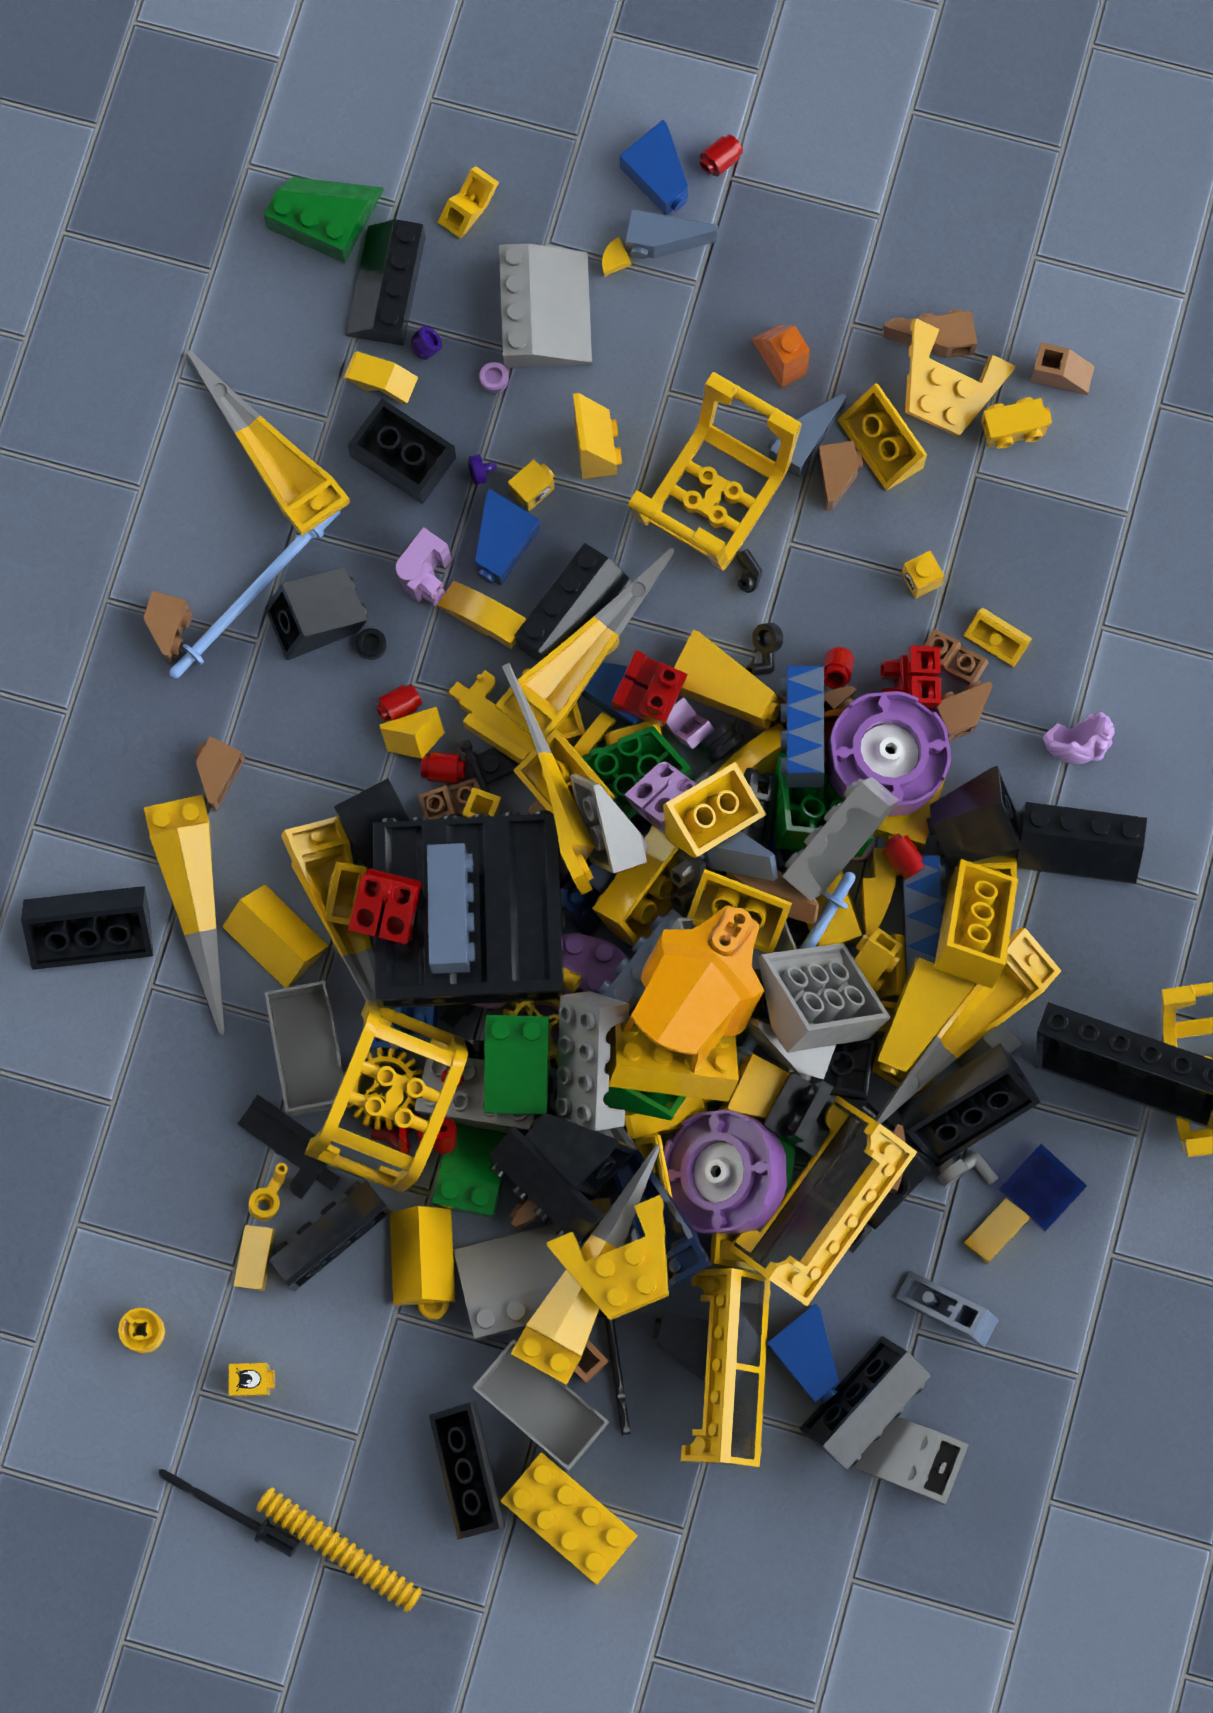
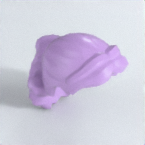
[1043,712,1115,765]

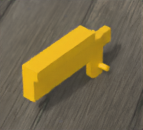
[448,670,536,764]

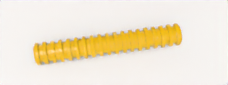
[256,1487,422,1613]

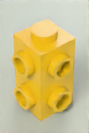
[981,397,1052,449]
[852,927,903,993]

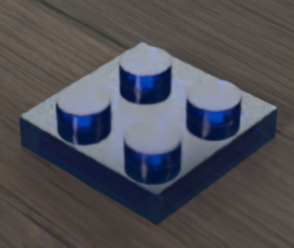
[999,1144,1087,1232]

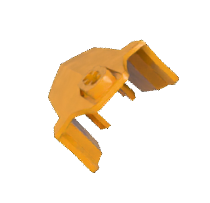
[624,905,764,1073]

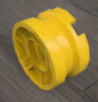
[118,1308,165,1354]

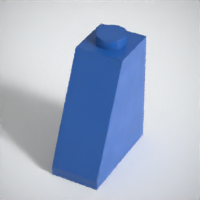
[620,120,688,216]
[475,489,540,585]
[581,662,643,726]
[767,1303,839,1404]

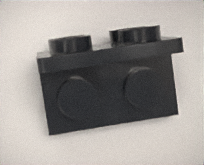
[763,1073,835,1156]

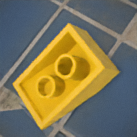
[573,393,622,479]

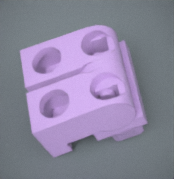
[396,527,452,607]
[625,762,697,834]

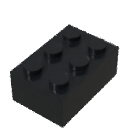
[347,398,456,504]

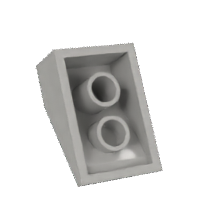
[570,774,647,873]
[745,1013,836,1081]

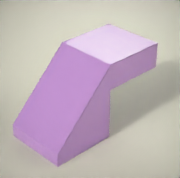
[664,694,715,749]

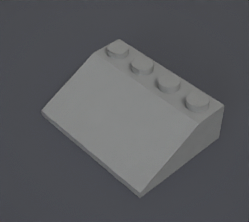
[499,243,592,368]
[758,943,891,1053]
[454,1224,581,1341]

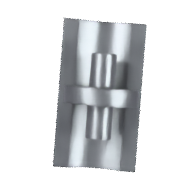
[670,850,714,911]

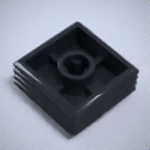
[808,1038,877,1101]

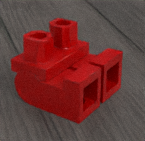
[880,646,941,711]
[612,650,688,727]
[348,868,423,944]

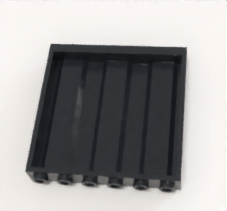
[373,810,565,1008]
[1036,1002,1213,1130]

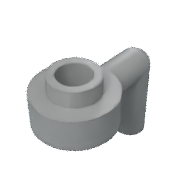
[937,1152,999,1188]

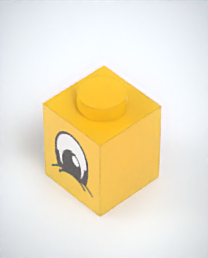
[508,459,555,512]
[901,550,944,599]
[229,1363,275,1397]

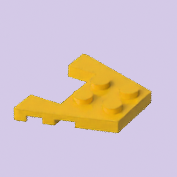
[905,318,1015,436]
[546,1195,669,1320]

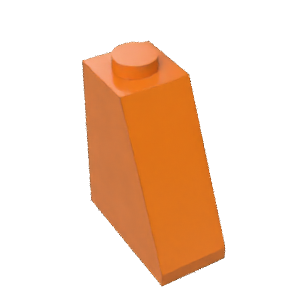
[752,325,810,389]

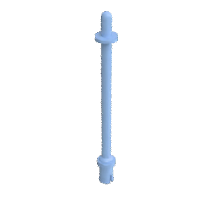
[170,511,341,678]
[737,872,855,1067]

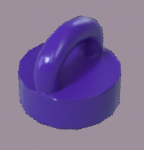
[411,326,442,360]
[468,454,497,485]

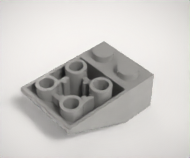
[855,1417,969,1505]

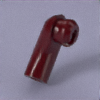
[371,1124,411,1155]

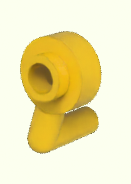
[248,1163,288,1221]

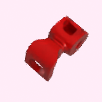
[399,1114,458,1154]

